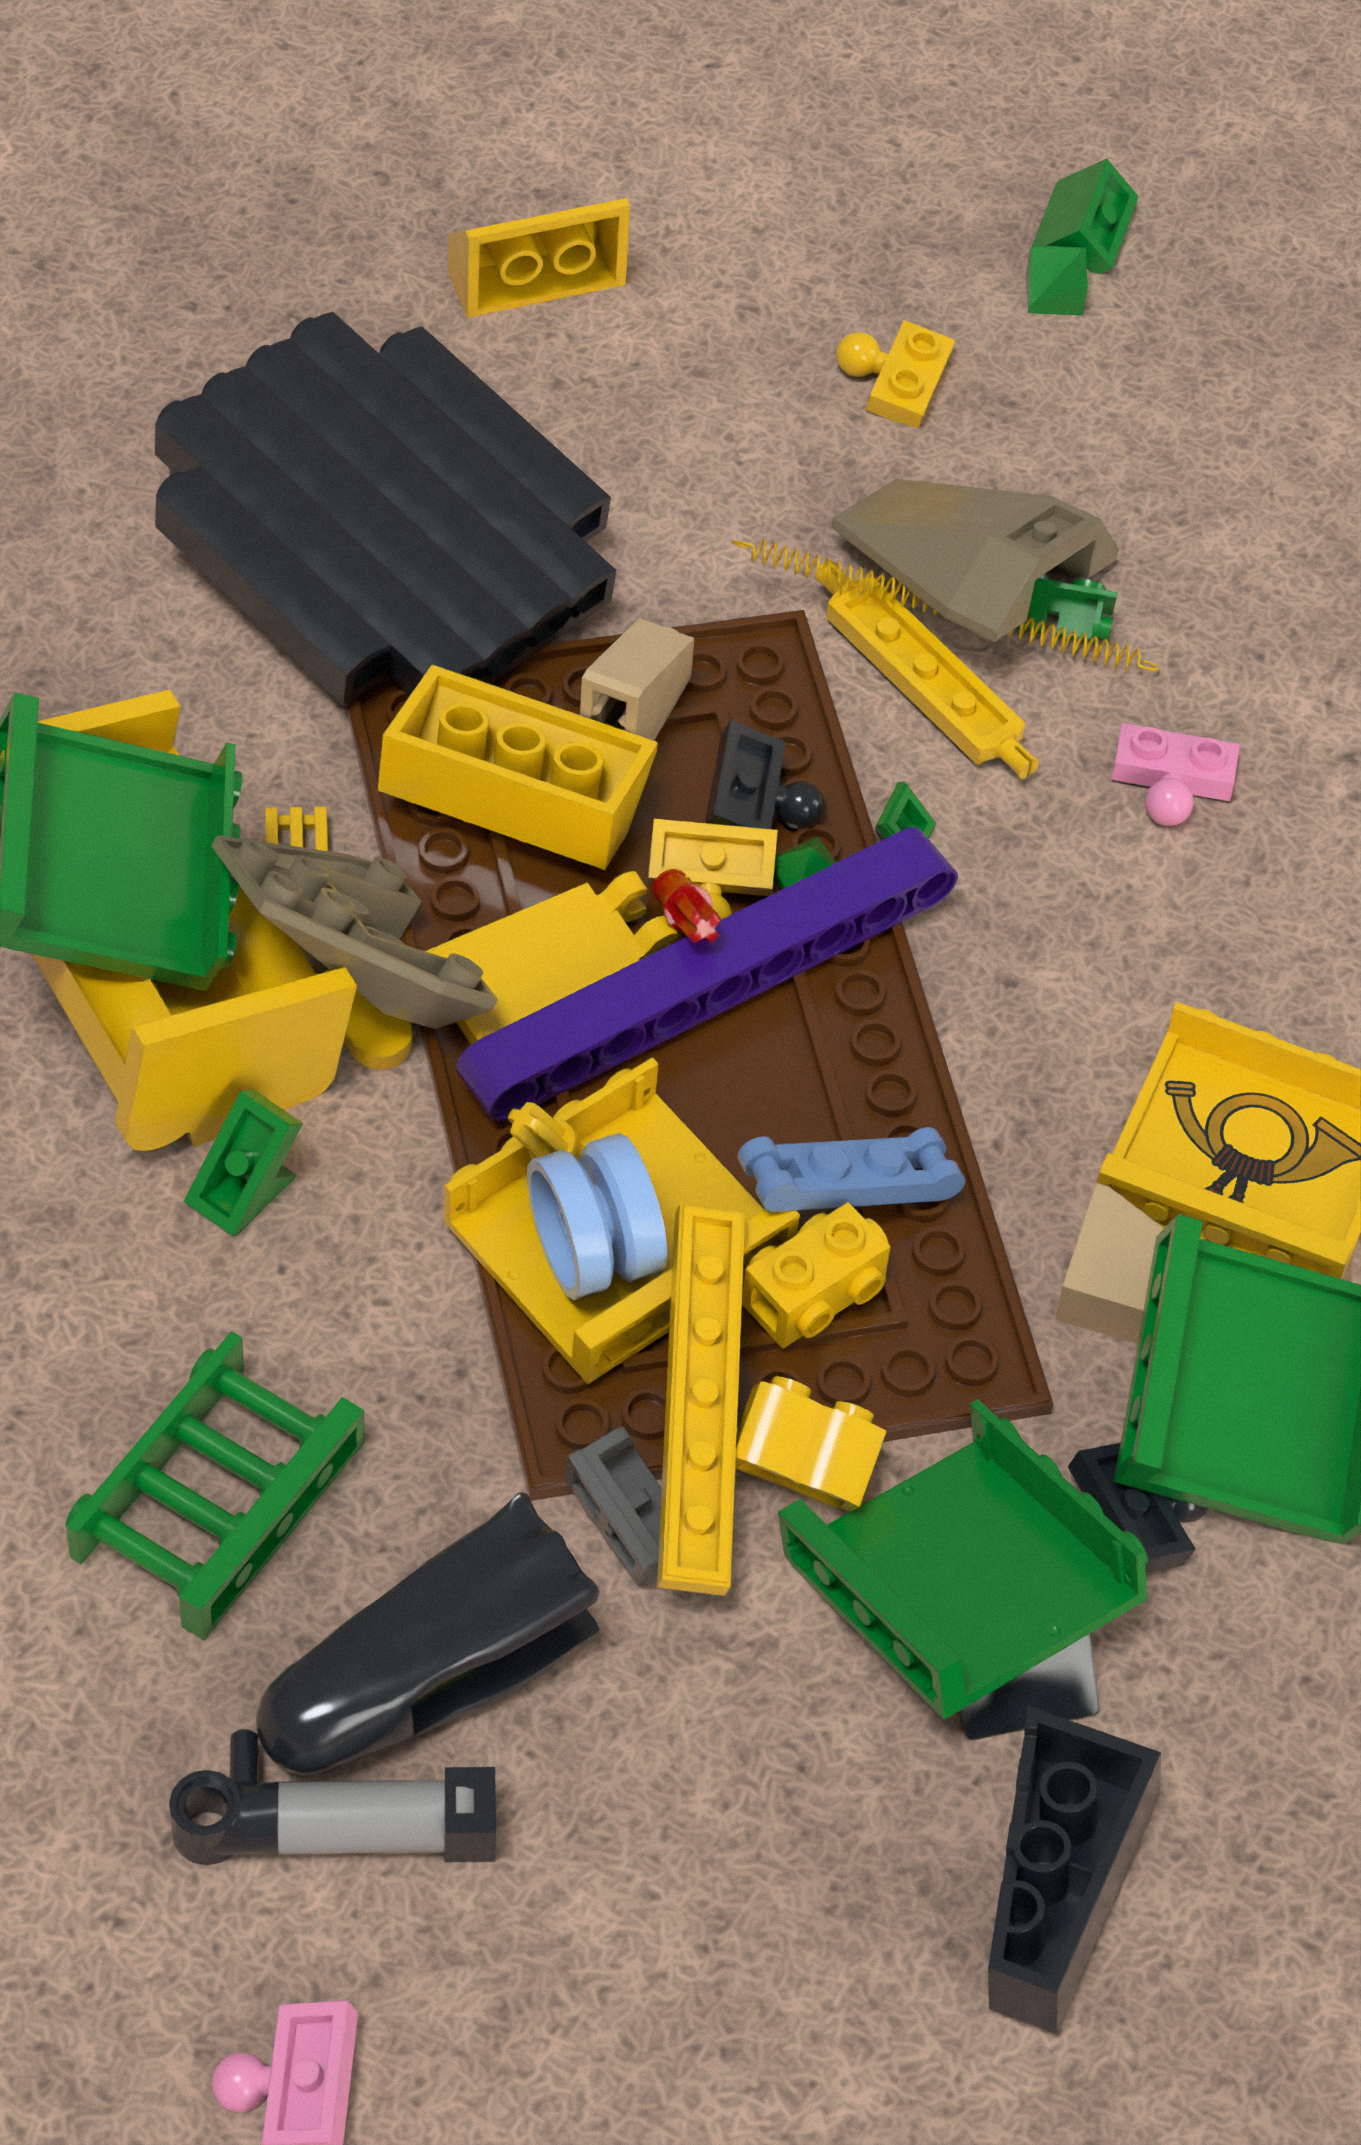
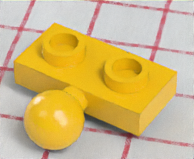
[836,320,956,428]
[648,819,778,920]

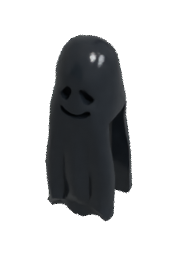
[256,1492,600,1775]

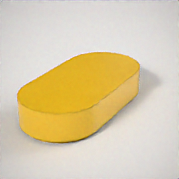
[324,968,413,1069]

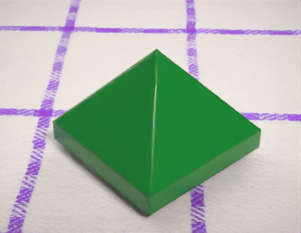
[875,781,936,840]
[773,837,837,890]

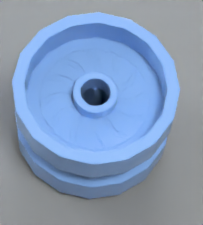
[527,1133,668,1300]

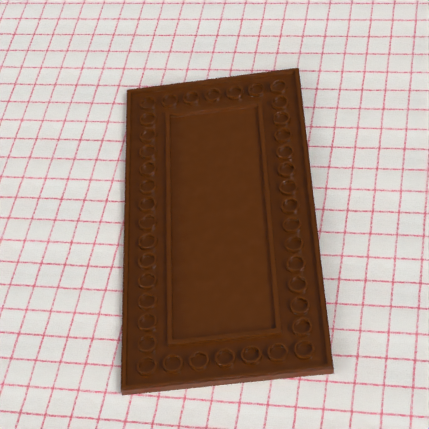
[345,610,1053,1501]

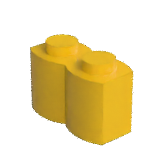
[735,1376,887,1512]

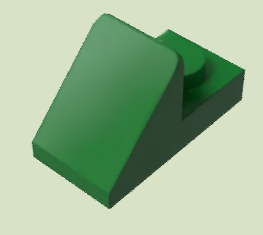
[183,1089,303,1236]

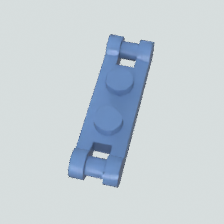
[737,1127,965,1212]

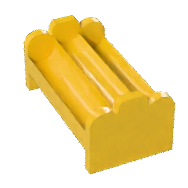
[31,689,357,1151]

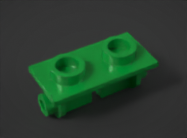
[1014,574,1118,644]

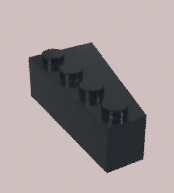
[988,1706,1161,2034]

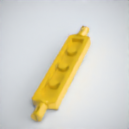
[814,560,1039,779]

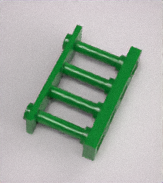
[65,1331,365,1641]

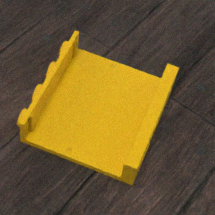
[443,1057,800,1384]

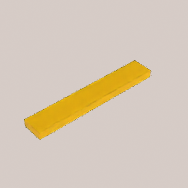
[657,1203,745,1596]

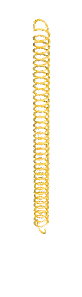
[731,539,1159,672]

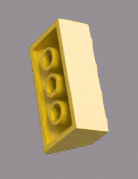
[378,665,658,870]

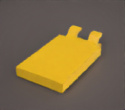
[425,871,678,1044]

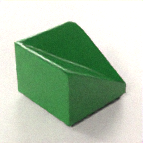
[1026,245,1088,316]

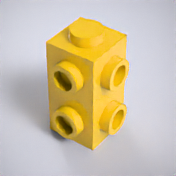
[742,1202,891,1349]

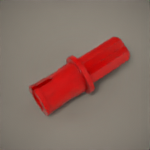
[653,869,721,943]

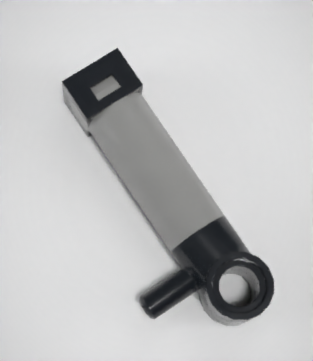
[169,1729,496,1865]

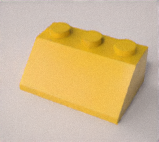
[447,198,630,318]

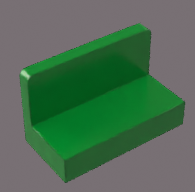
[1032,158,1139,274]

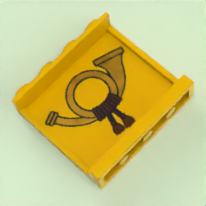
[1096,1001,1361,1279]

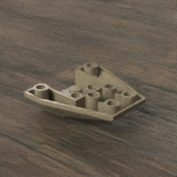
[831,479,1119,642]
[211,835,498,1029]

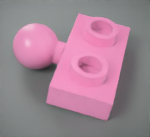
[1112,723,1240,826]
[211,2000,358,2145]

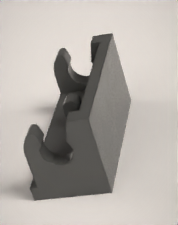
[563,1426,662,1587]

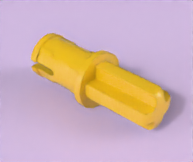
[508,1102,585,1161]

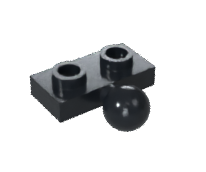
[705,720,825,830]
[1067,1443,1208,1573]

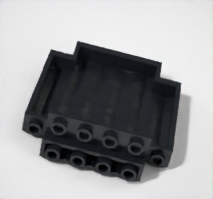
[154,311,617,706]

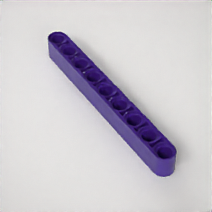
[455,827,958,1121]

